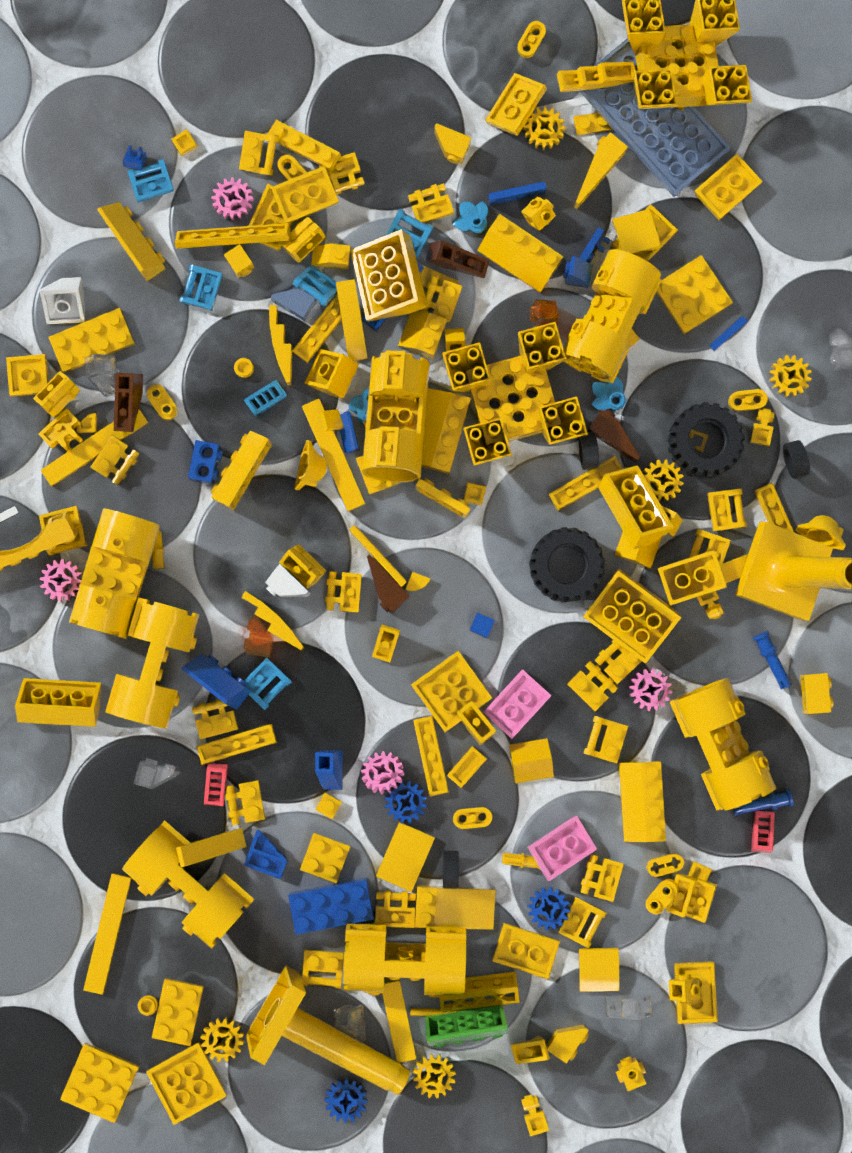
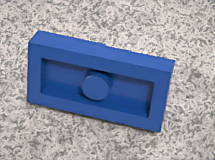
[579,227,610,263]

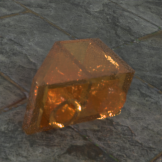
[529,299,559,327]
[244,615,274,658]

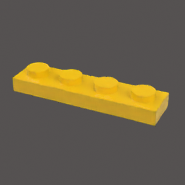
[267,120,341,171]

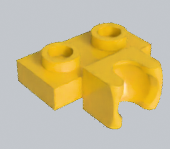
[39,408,83,452]

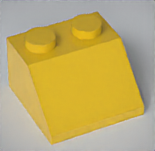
[398,311,447,360]
[304,349,359,399]

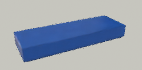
[488,181,546,206]

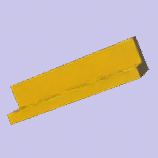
[439,972,519,1012]

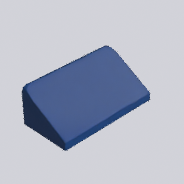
[339,411,360,454]

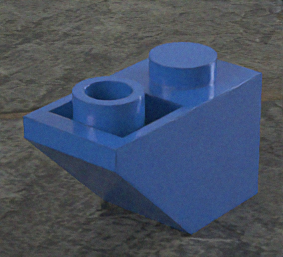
[563,256,593,288]
[315,750,343,790]

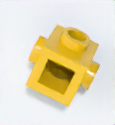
[521,196,556,231]
[669,974,701,1004]
[616,1057,646,1091]

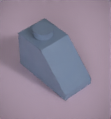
[270,288,316,322]

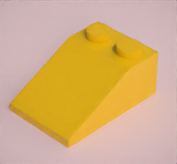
[658,550,727,605]

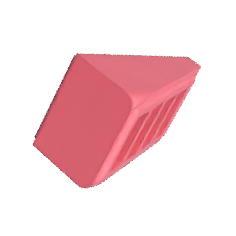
[204,763,228,806]
[751,810,775,853]

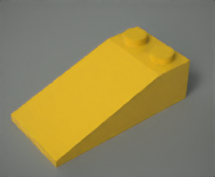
[415,885,496,929]

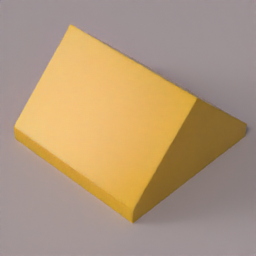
[614,532,662,569]
[509,738,554,783]

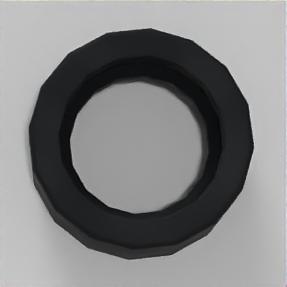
[578,432,599,470]
[783,440,810,479]
[443,851,459,888]

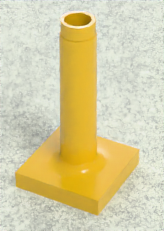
[735,522,852,621]
[246,965,410,1095]

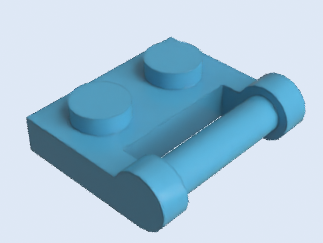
[127,159,174,203]
[387,209,434,258]
[179,265,223,311]
[293,265,338,307]
[244,658,292,710]

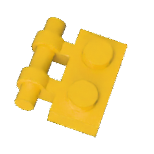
[319,152,364,195]
[408,183,454,224]
[420,275,463,323]
[90,435,140,485]
[325,571,362,613]
[595,640,642,684]
[567,661,618,711]
[192,699,238,739]
[225,780,266,825]
[581,854,624,902]
[375,890,416,928]

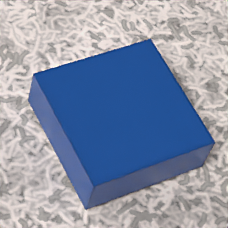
[469,613,495,638]

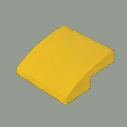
[612,209,661,255]
[39,506,87,555]
[666,874,717,923]
[579,948,619,992]

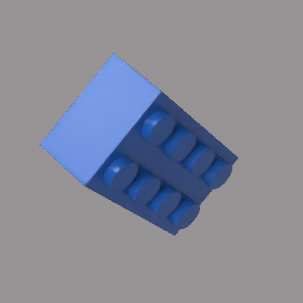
[288,877,374,935]

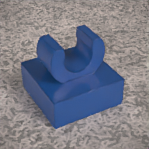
[123,145,147,170]

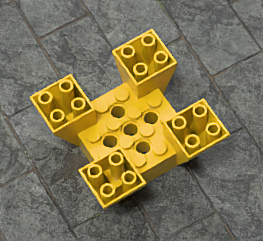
[622,0,752,109]
[442,322,588,466]

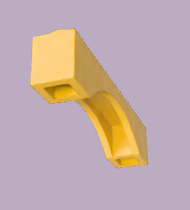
[0,511,78,571]

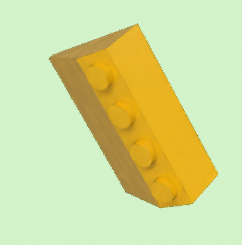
[350,229,428,321]
[422,388,471,475]
[583,568,681,664]

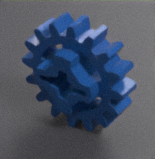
[385,781,427,824]
[527,887,571,930]
[324,1077,368,1123]

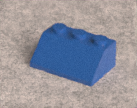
[181,654,251,709]

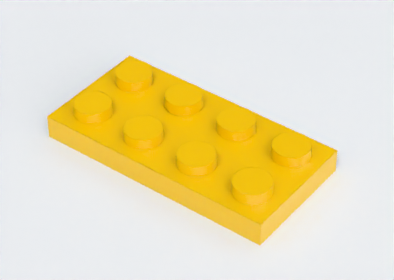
[48,308,135,373]

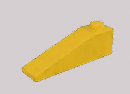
[574,132,628,209]

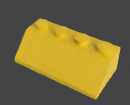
[97,202,166,281]
[477,214,563,293]
[211,431,272,511]
[598,465,674,550]
[15,678,101,727]
[619,761,666,842]

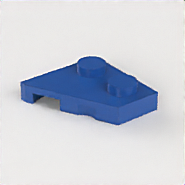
[244,829,288,879]

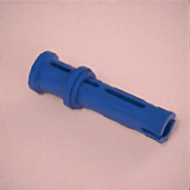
[752,631,792,690]
[733,789,794,816]

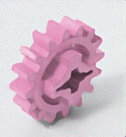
[211,177,254,220]
[40,559,83,602]
[629,669,672,711]
[361,751,404,794]

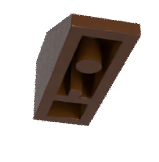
[426,240,489,278]
[114,373,143,432]
[587,409,640,463]
[367,554,410,613]

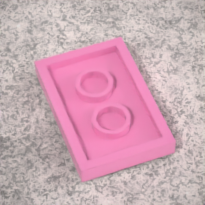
[483,669,551,739]
[527,815,597,881]

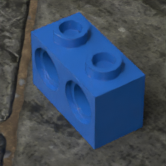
[188,440,223,484]

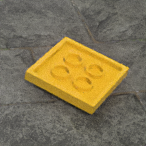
[656,255,733,334]
[411,651,492,732]
[60,1042,139,1123]
[146,1042,227,1125]

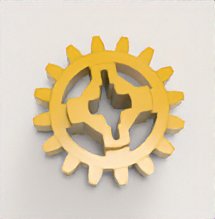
[523,107,565,150]
[769,355,812,397]
[644,459,684,502]
[201,1017,244,1062]
[413,1053,456,1099]

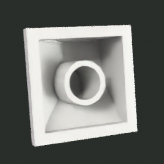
[40,277,85,324]
[265,564,311,597]

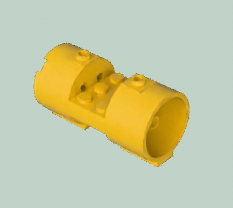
[563,249,661,383]
[362,350,430,482]
[69,508,160,638]
[105,597,200,729]
[670,678,776,811]
[122,821,254,949]
[343,924,466,998]

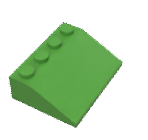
[425,1005,508,1047]

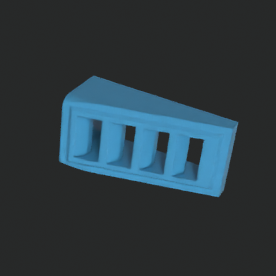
[244,380,287,417]

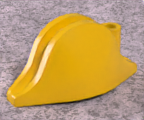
[294,440,327,490]
[795,515,846,550]

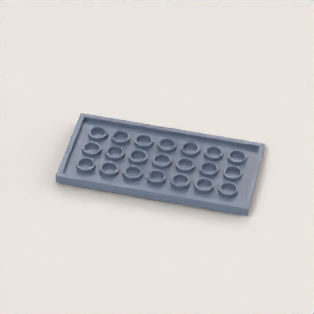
[579,38,731,197]

